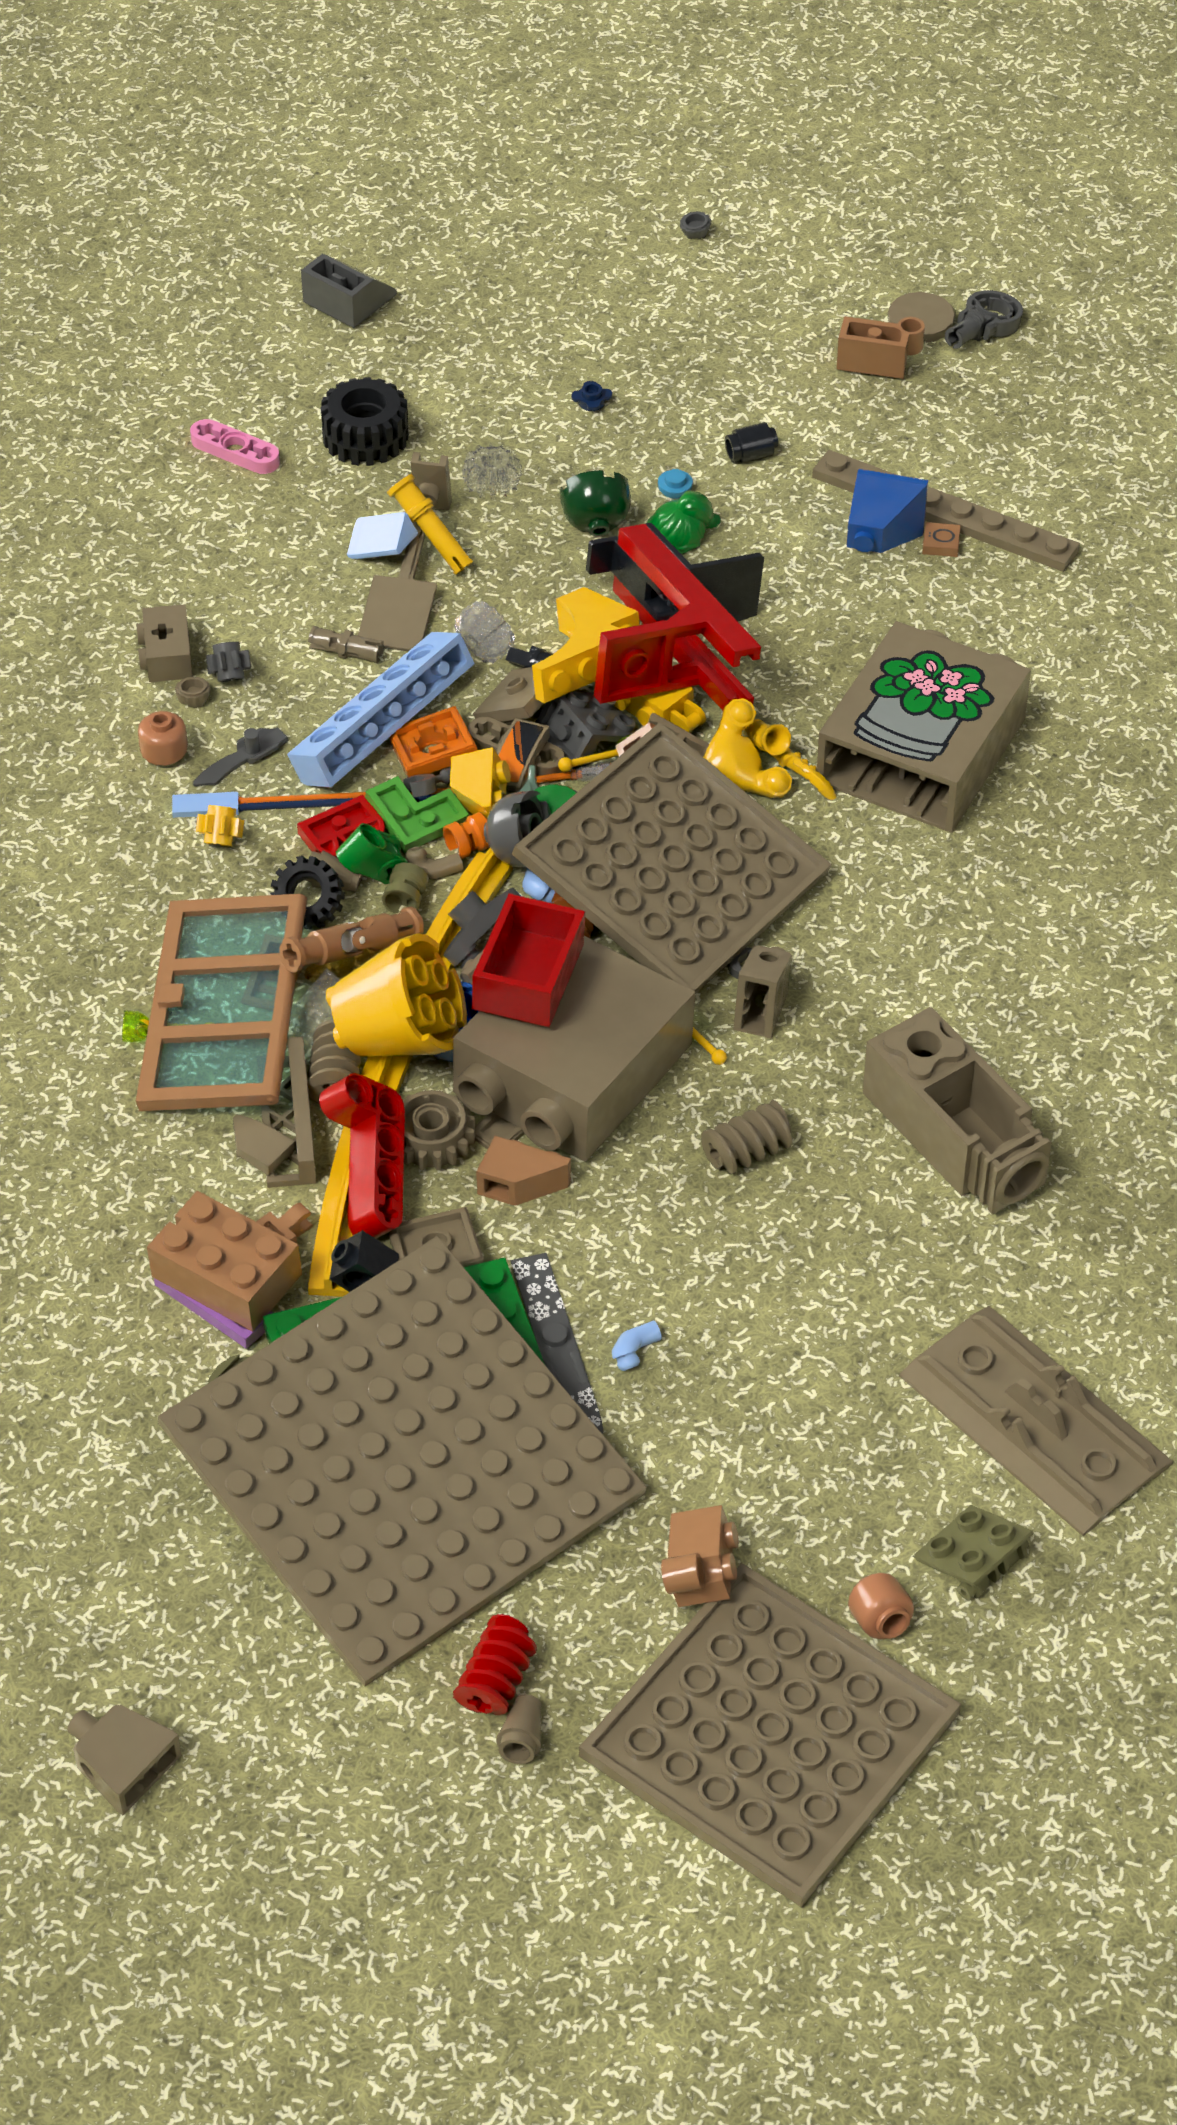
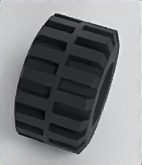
[321,377,409,466]

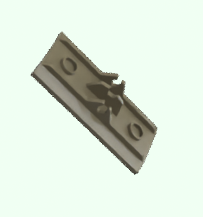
[899,1306,1173,1536]

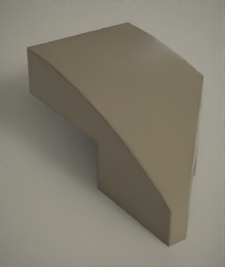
[233,1114,295,1176]

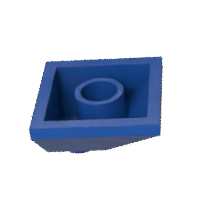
[847,469,928,553]

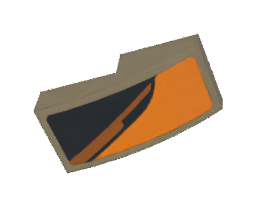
[497,718,550,792]

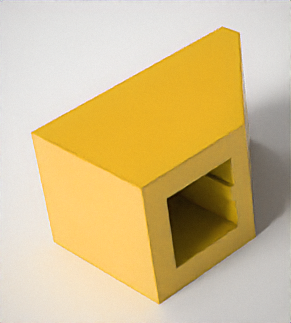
[450,747,511,819]

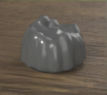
[680,211,711,239]

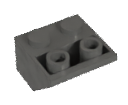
[301,253,397,328]

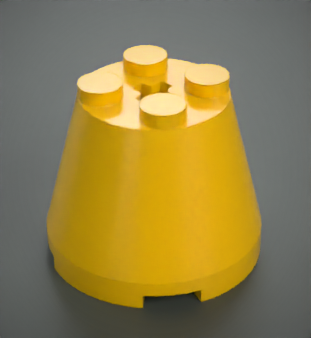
[326,933,467,1057]

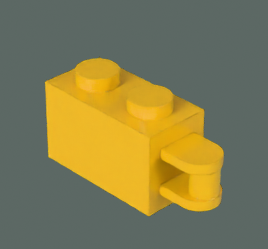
[614,686,706,733]

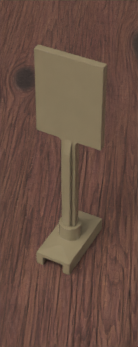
[358,452,452,651]

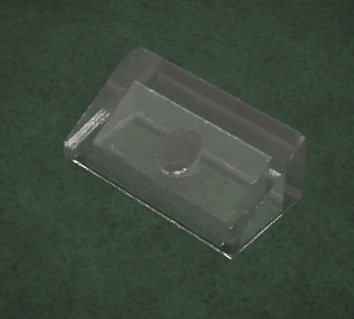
[288,969,340,1052]

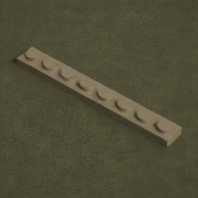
[812,450,1080,572]

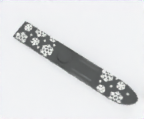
[510,1253,604,1434]

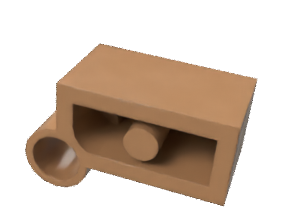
[837,316,925,379]
[661,1505,739,1607]

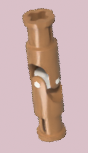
[279,906,424,973]

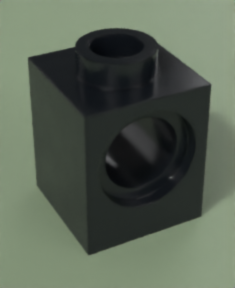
[329,1230,399,1292]

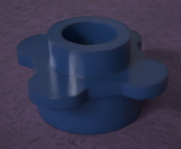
[571,381,612,411]

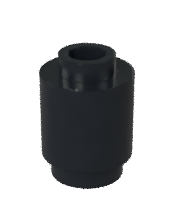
[725,422,778,464]

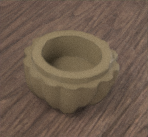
[175,677,210,708]

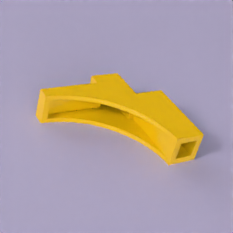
[532,587,640,703]

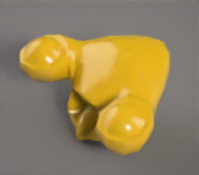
[703,698,792,798]

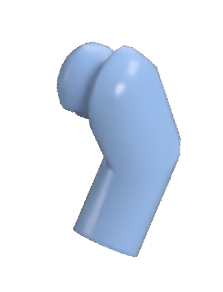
[522,868,555,903]
[611,1320,662,1371]

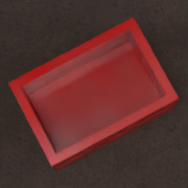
[472,893,585,1027]

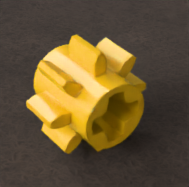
[195,805,244,847]

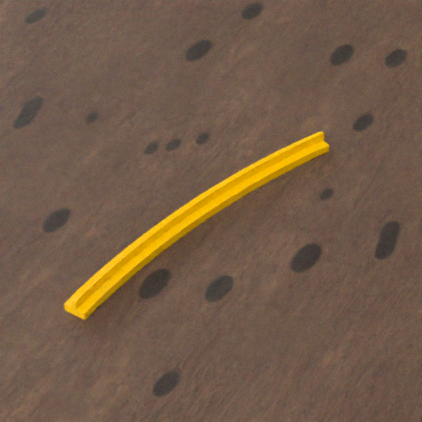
[308,848,513,1297]

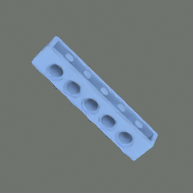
[287,632,475,787]

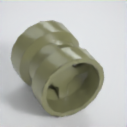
[382,863,429,913]

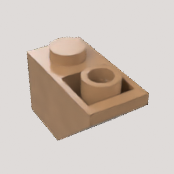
[476,1136,571,1206]

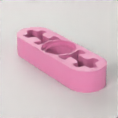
[190,419,280,474]

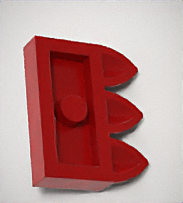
[297,794,385,857]

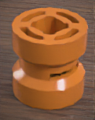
[443,812,490,859]

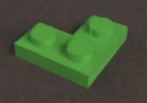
[365,776,469,854]

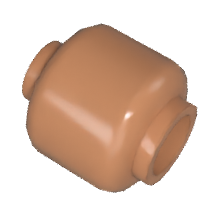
[138,711,188,766]
[848,1573,914,1639]

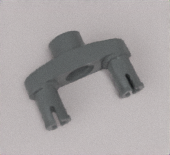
[444,888,521,969]

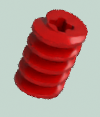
[453,1614,537,1715]

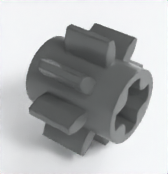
[206,642,251,682]

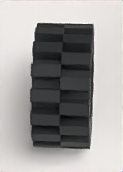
[270,856,345,929]

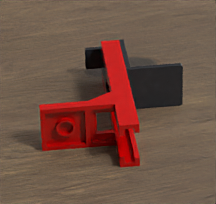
[586,523,764,711]

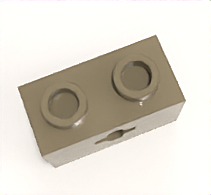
[136,604,193,682]

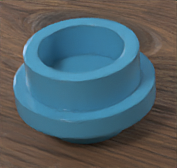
[658,469,693,499]

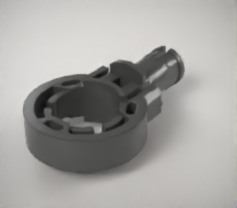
[945,290,1023,349]

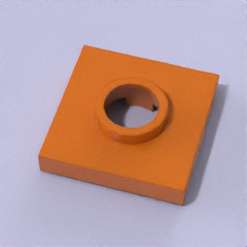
[389,706,478,777]

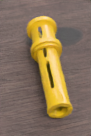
[387,473,473,575]

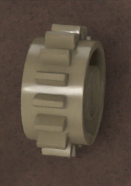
[403,1090,475,1170]

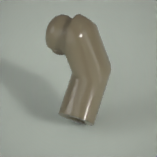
[406,847,463,880]

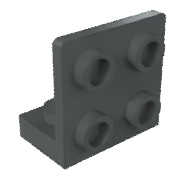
[535,690,638,770]

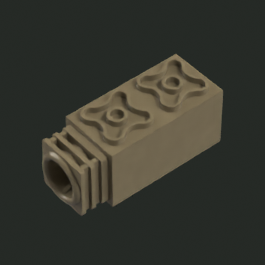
[863,1007,1052,1214]

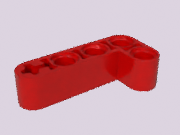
[319,1073,405,1239]

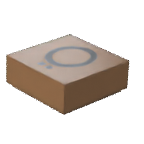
[922,522,961,557]

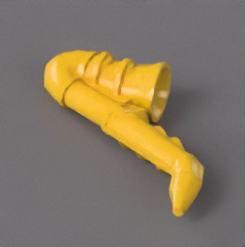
[743,719,836,800]

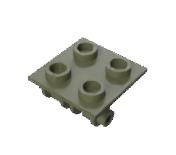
[912,1505,1034,1600]

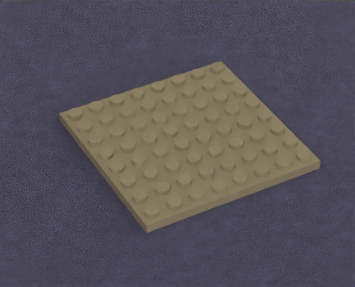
[158,1236,647,1687]

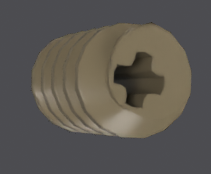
[307,1019,361,1104]
[701,1099,793,1174]

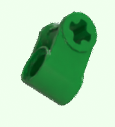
[336,823,409,884]

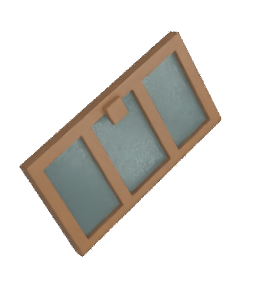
[136,894,307,1111]

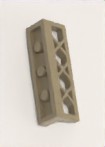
[257,1036,316,1188]

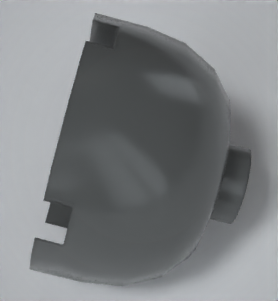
[484,791,551,867]

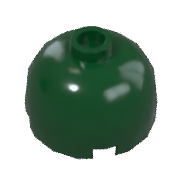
[560,470,631,536]

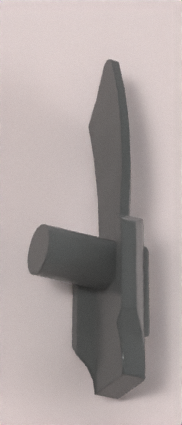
[193,727,288,786]

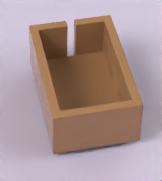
[147,1191,302,1332]

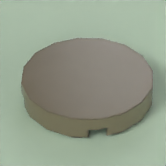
[888,292,955,343]

